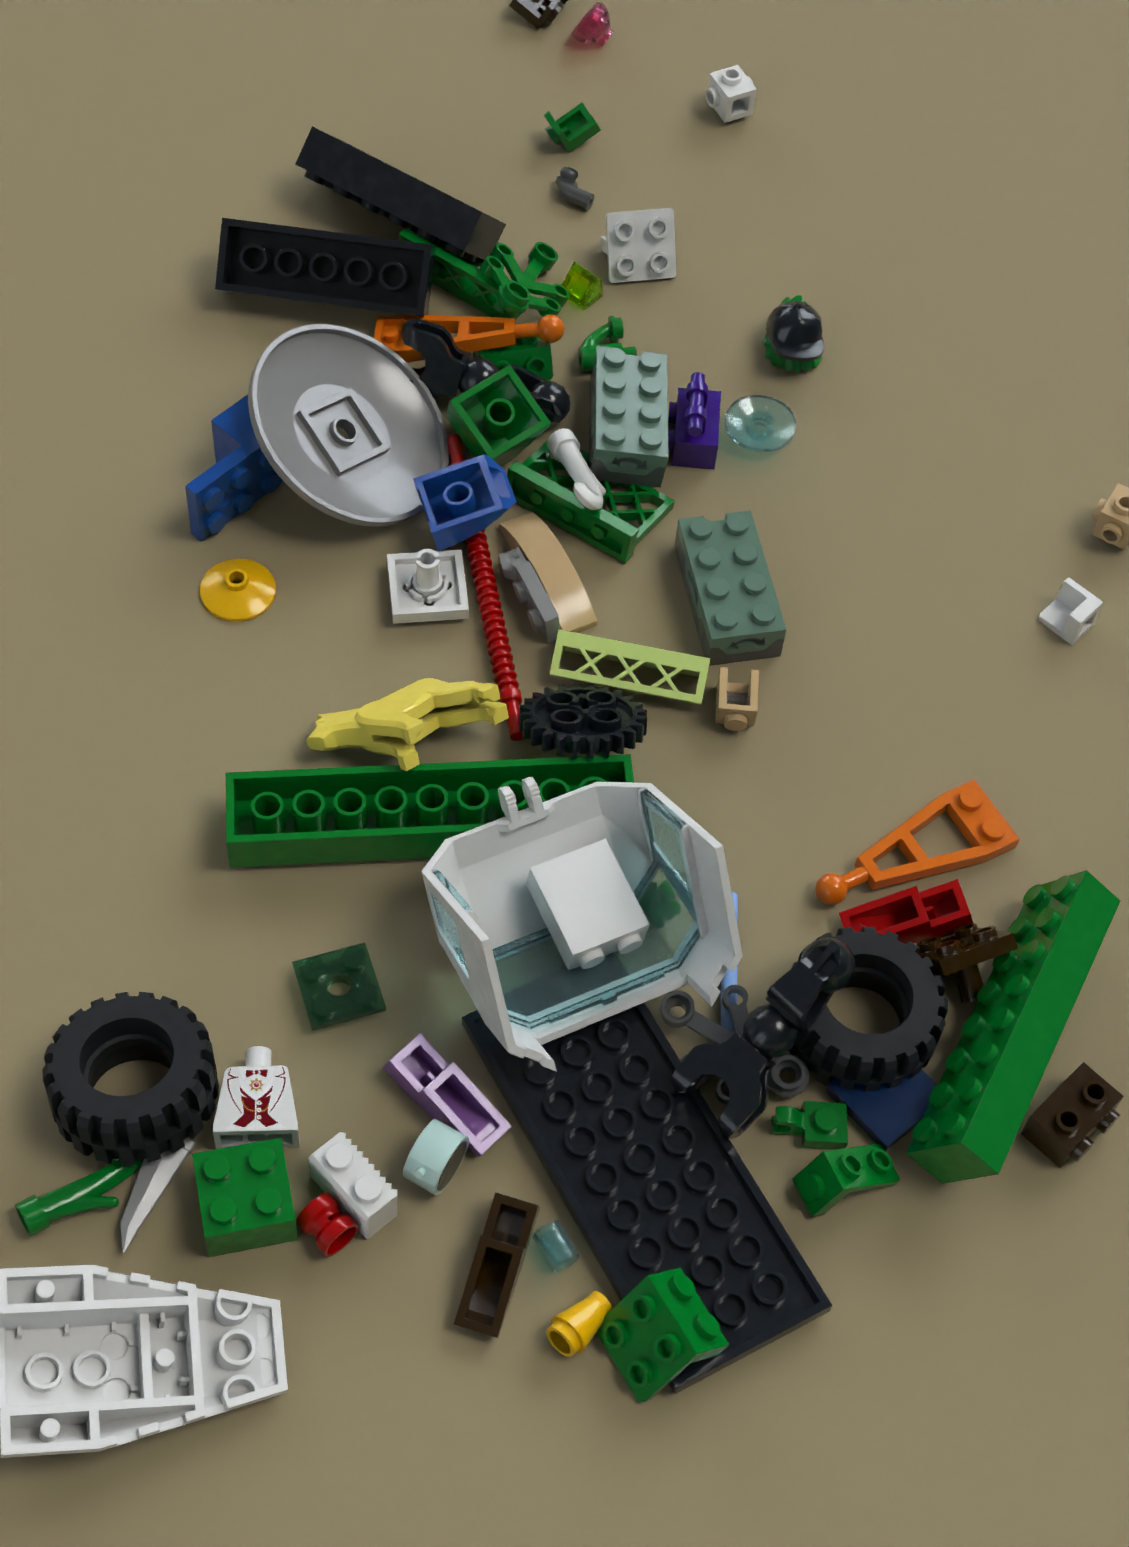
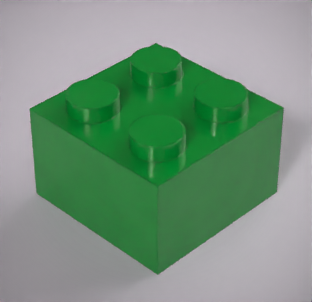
[192,1137,298,1257]

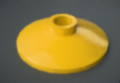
[200,559,276,622]

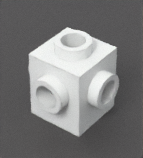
[705,65,757,123]

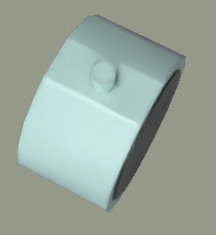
[403,1119,469,1195]

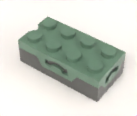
[589,346,669,488]
[674,510,787,666]

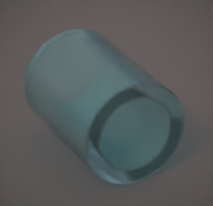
[533,1220,580,1272]

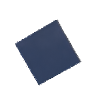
[825,1069,937,1151]

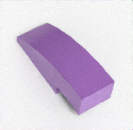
[382,1033,512,1156]

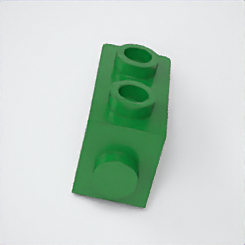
[792,1144,900,1217]

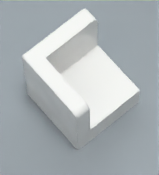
[1038,578,1104,645]

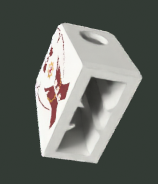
[213,1046,300,1149]

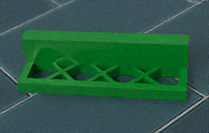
[399,228,522,320]

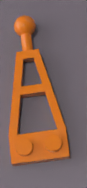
[373,315,565,363]
[815,779,1020,905]

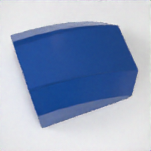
[413,454,517,551]

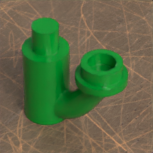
[578,316,637,372]

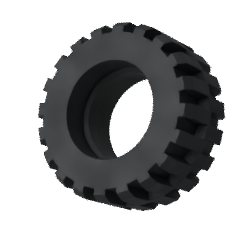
[790,926,948,1092]
[42,992,219,1165]

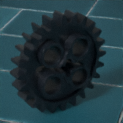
[519,683,647,759]

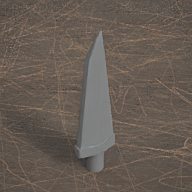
[119,1138,196,1254]

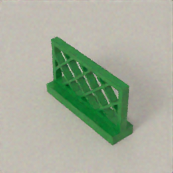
[507,440,675,563]

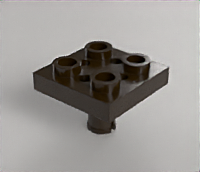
[917,923,1018,1003]

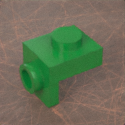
[544,102,601,153]

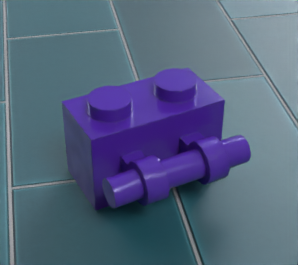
[668,372,721,470]

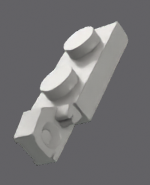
[498,547,560,644]

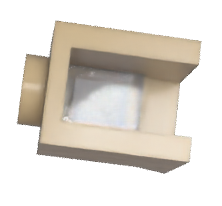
[715,667,759,731]

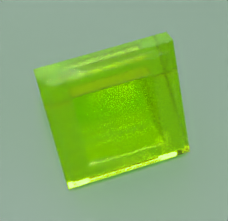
[562,262,603,310]

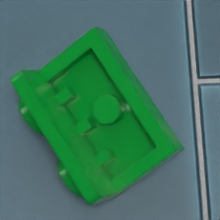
[473,337,554,380]

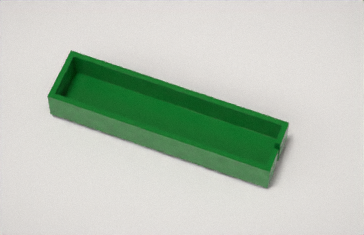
[906,870,1120,1184]

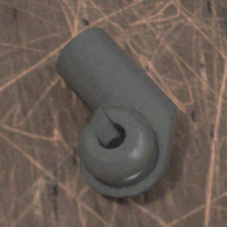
[556,167,594,210]

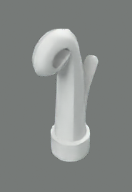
[547,428,606,510]

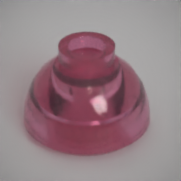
[572,2,614,46]

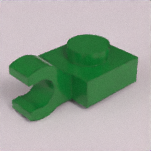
[771,1101,848,1150]

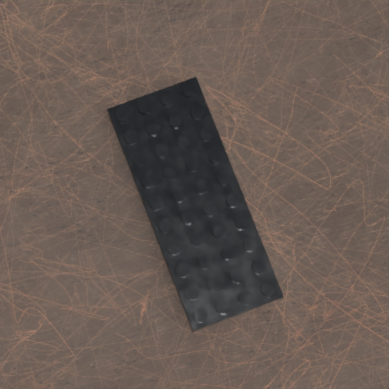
[462,953,832,1394]

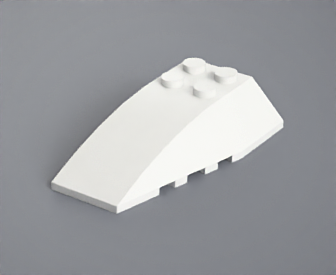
[0,1265,288,1458]

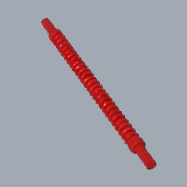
[447,434,524,741]

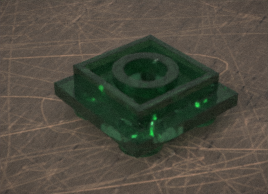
[292,942,386,1031]

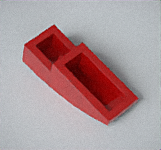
[839,879,973,944]

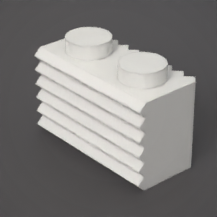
[308,1132,398,1239]

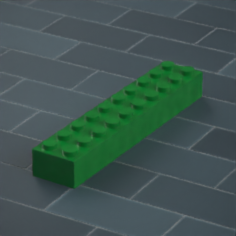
[225,754,634,868]

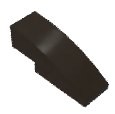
[454,1192,540,1338]

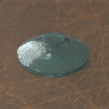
[725,395,796,452]

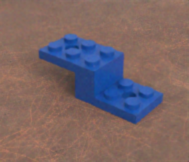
[185,395,283,542]

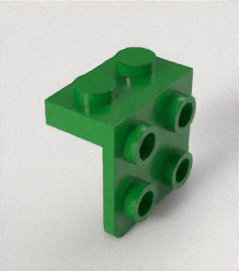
[597,1268,729,1402]

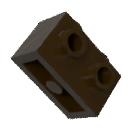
[1021,1062,1124,1168]

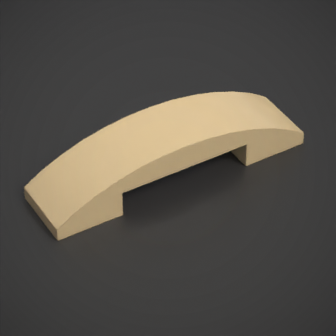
[499,512,597,633]

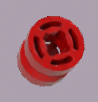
[296,1192,359,1257]

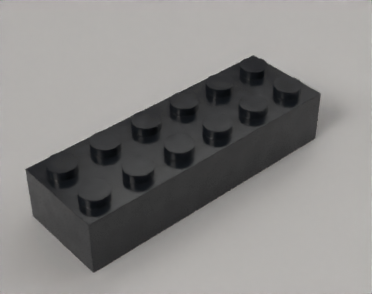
[295,126,506,263]
[215,218,436,316]

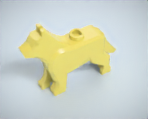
[306,678,509,771]

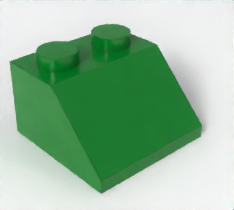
[446,365,551,466]

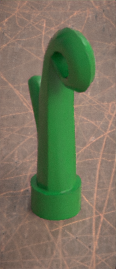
[15,1159,143,1237]

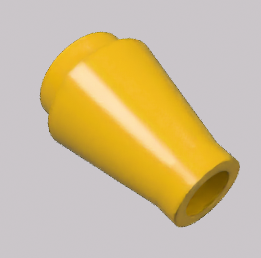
[546,1291,612,1357]

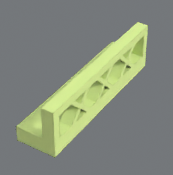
[549,629,710,705]

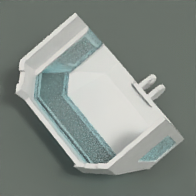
[421,777,743,1072]

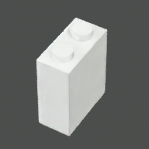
[526,838,650,971]

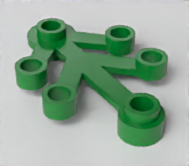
[480,242,570,316]

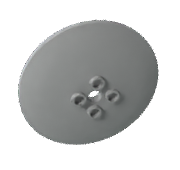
[248,324,449,527]

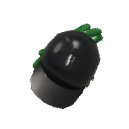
[762,295,824,373]

